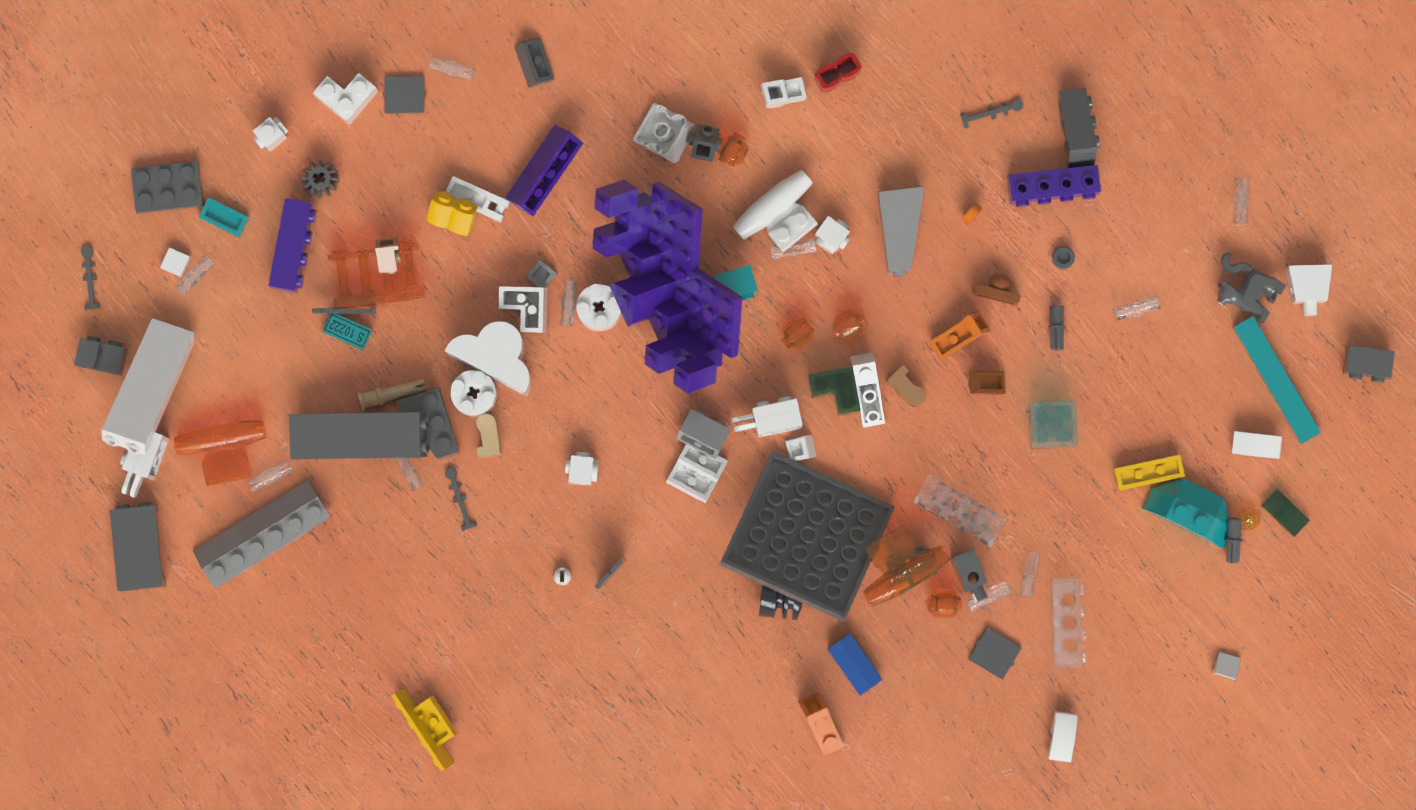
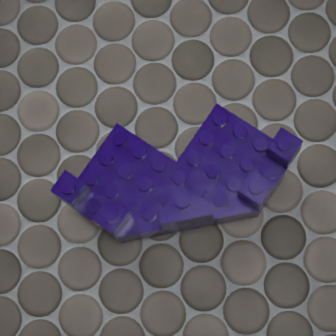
[592,180,743,394]

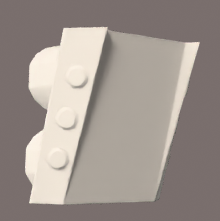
[633,103,696,163]

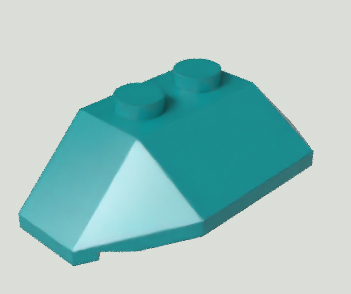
[1142,478,1230,549]

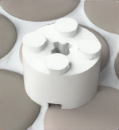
[576,284,621,331]
[451,370,497,417]

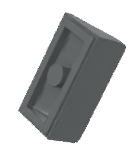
[515,38,554,88]

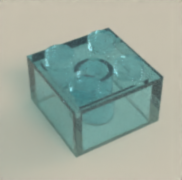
[1028,401,1078,449]

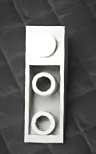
[850,352,885,428]

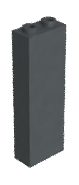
[289,412,430,459]

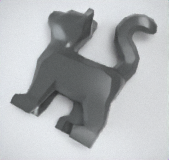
[1217,252,1286,323]

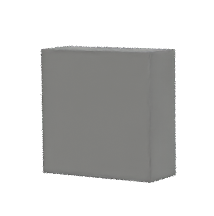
[526,260,557,288]

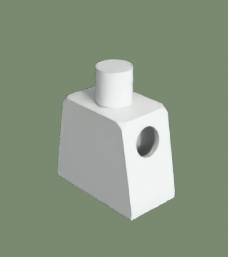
[1285,265,1332,316]

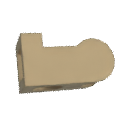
[476,414,501,458]

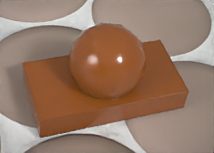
[974,273,1021,306]
[968,371,1006,395]

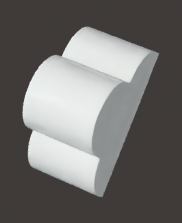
[445,321,532,397]

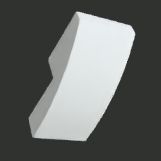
[1232,431,1283,459]
[1047,711,1078,762]

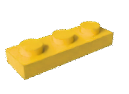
[1113,455,1185,491]

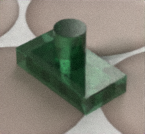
[1261,489,1310,537]

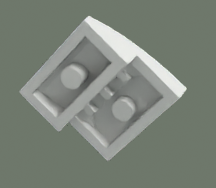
[666,444,728,504]

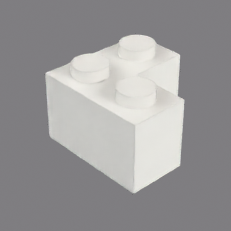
[313,73,378,125]
[499,286,548,333]

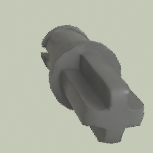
[1048,305,1066,351]
[1225,518,1243,563]

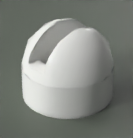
[553,567,572,585]

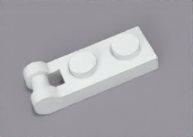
[446,176,510,223]

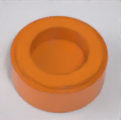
[962,203,982,224]

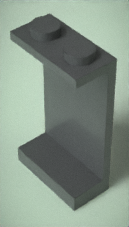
[110,502,166,591]

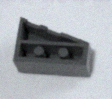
[1058,88,1100,168]
[395,388,460,460]

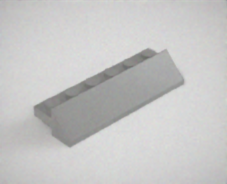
[193,480,331,589]

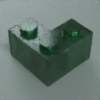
[808,366,861,417]

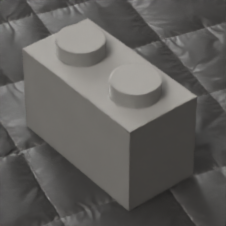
[676,409,731,460]

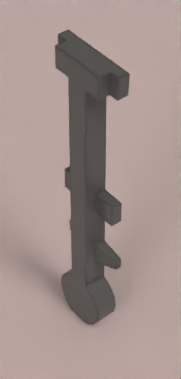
[960,99,1023,128]
[81,246,101,310]
[312,308,376,314]
[445,468,477,531]

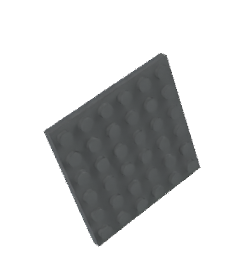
[719,451,895,622]

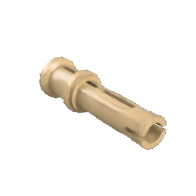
[357,378,427,411]

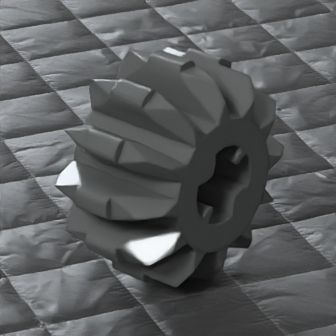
[301,160,340,199]

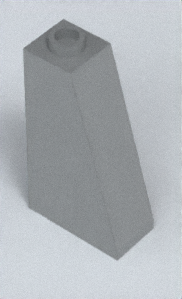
[878,187,924,277]

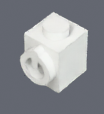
[253,117,289,152]
[815,216,851,254]
[565,452,599,486]

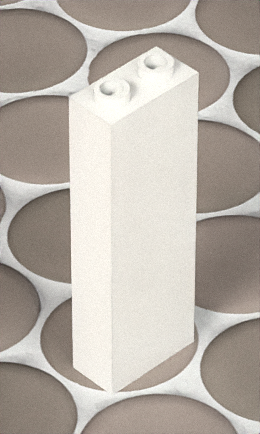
[102,318,195,455]

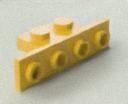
[392,688,458,771]

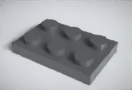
[131,161,204,214]

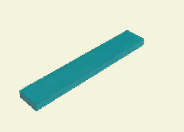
[1233,316,1321,444]

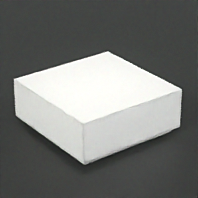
[160,248,191,278]

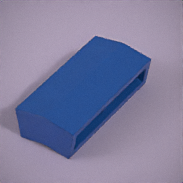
[828,634,883,695]

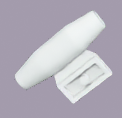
[733,169,818,252]

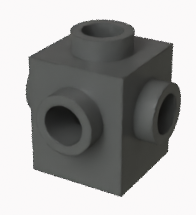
[689,124,722,162]

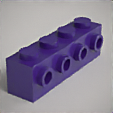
[505,125,583,216]
[1007,165,1101,207]
[268,198,317,293]

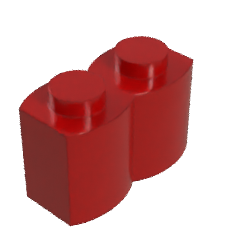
[814,53,862,93]

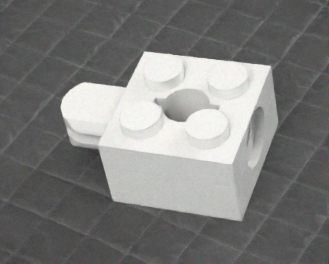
[731,396,802,438]
[121,433,169,498]

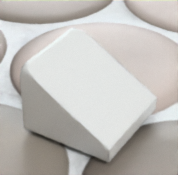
[785,435,817,461]
[1213,652,1241,680]

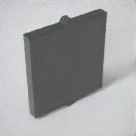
[383,76,426,114]
[594,557,627,589]
[968,628,1021,680]

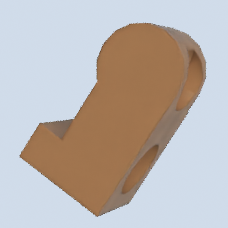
[886,365,926,407]

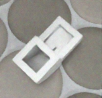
[760,77,807,108]

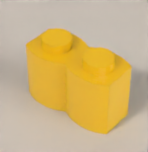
[426,191,478,236]

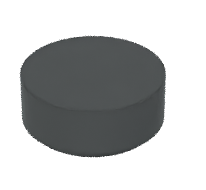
[1052,246,1075,270]

